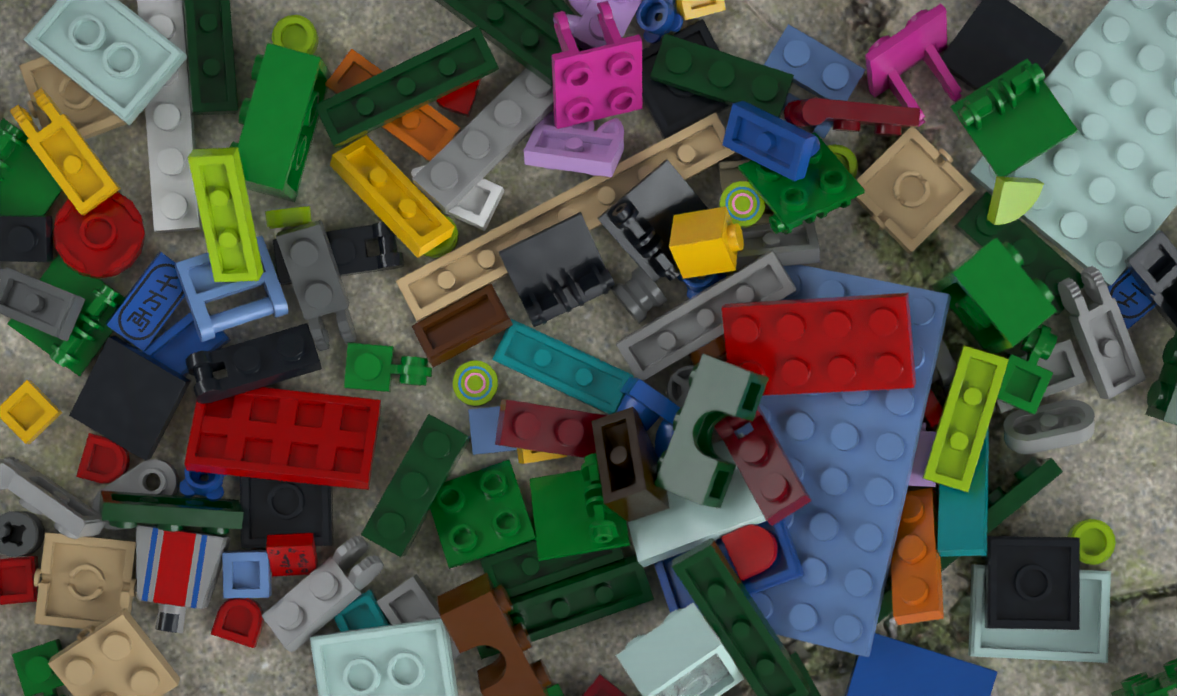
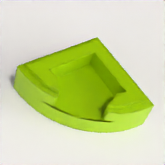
[987,176,1044,225]

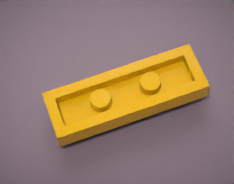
[330,135,455,258]

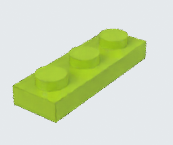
[188,147,263,282]
[922,345,1009,492]

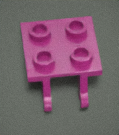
[552,1,642,129]
[865,3,962,126]

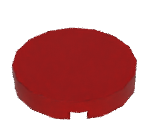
[53,192,146,279]

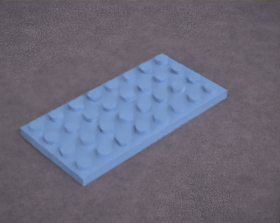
[701,265,951,657]

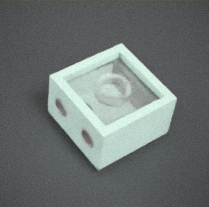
[616,603,744,696]

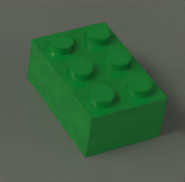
[230,43,331,202]
[931,237,1057,354]

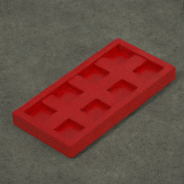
[722,293,916,396]
[184,387,382,490]

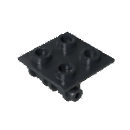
[597,159,709,282]
[498,212,615,327]

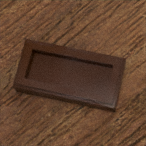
[412,283,513,368]

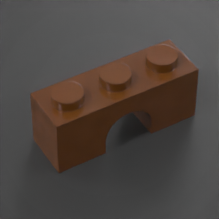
[437,573,553,696]

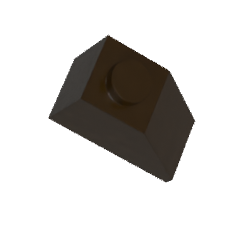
[592,407,670,522]

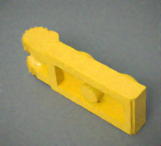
[10,87,121,215]

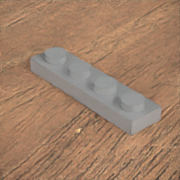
[412,68,554,214]
[616,249,796,381]

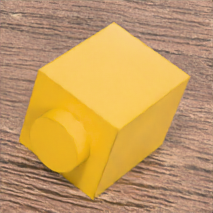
[669,206,744,279]

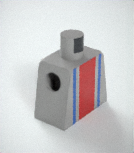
[136,525,231,633]

